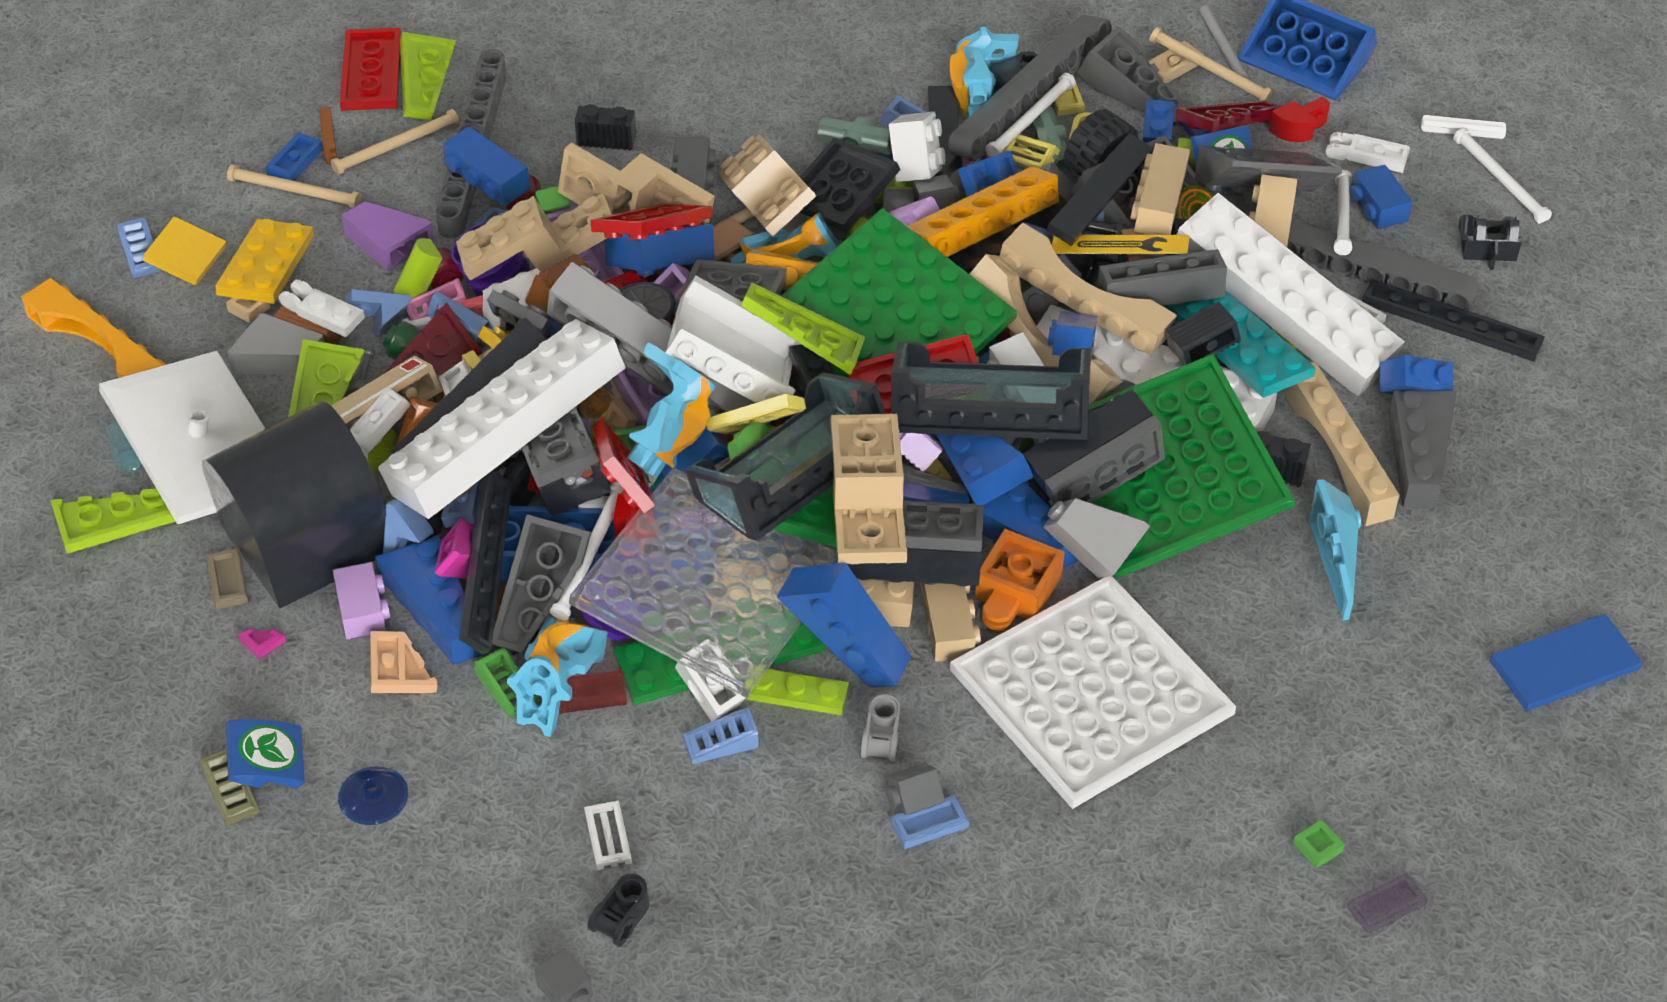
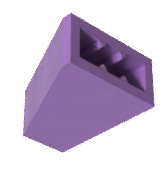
[341,201,435,271]

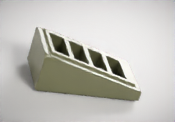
[199,749,260,826]

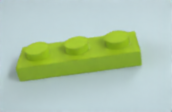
[743,666,849,716]

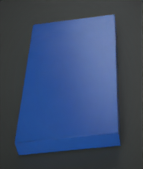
[1490,614,1643,711]

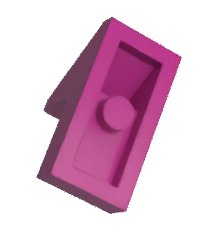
[435,518,472,578]

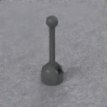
[345,347,375,397]

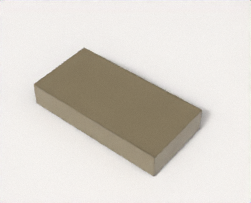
[206,548,249,609]

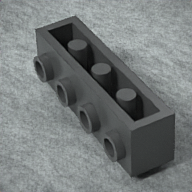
[1099,249,1227,306]

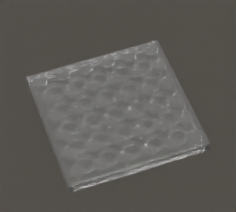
[569,467,838,698]

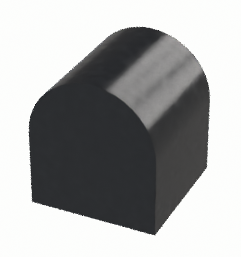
[202,401,387,609]

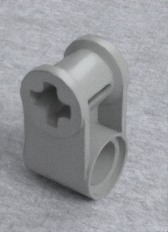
[861,694,900,762]

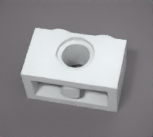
[675,641,746,722]

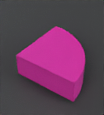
[238,629,286,659]

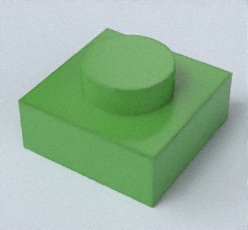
[1293,819,1345,868]

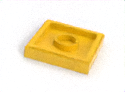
[143,216,226,285]

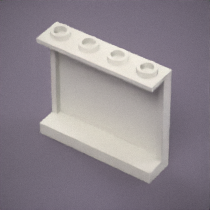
[666,275,800,403]

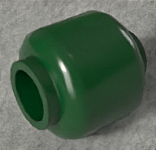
[383,321,422,360]

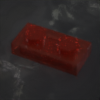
[559,670,627,714]

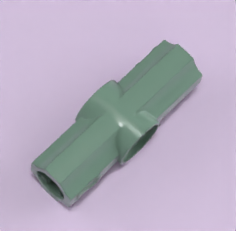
[1031,106,1068,174]
[817,117,893,155]

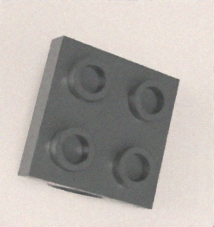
[487,289,553,340]

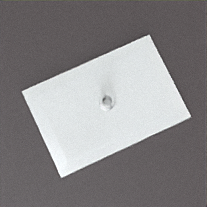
[99,351,265,524]

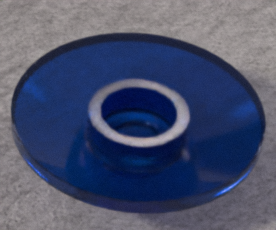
[338,766,408,825]

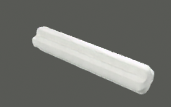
[1421,115,1506,139]

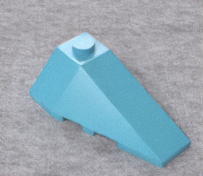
[1308,479,1361,620]

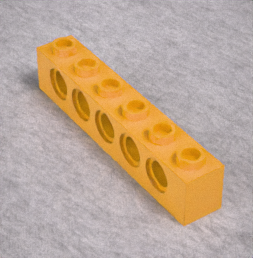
[907,166,1059,257]

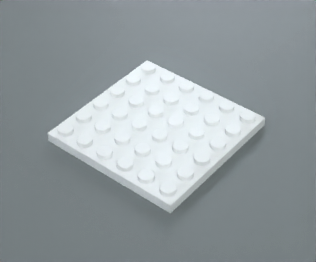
[950,576,1236,809]

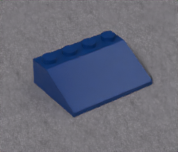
[1238,0,1377,100]

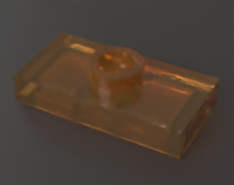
[577,385,613,419]

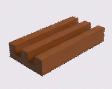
[319,106,337,165]

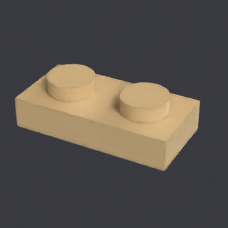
[1148,41,1204,83]

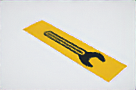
[1052,235,1190,254]

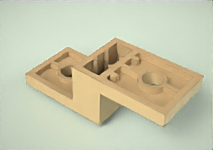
[718,134,816,237]
[558,142,715,223]
[456,193,614,280]
[831,414,907,564]

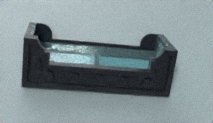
[891,342,1091,440]
[685,373,886,541]

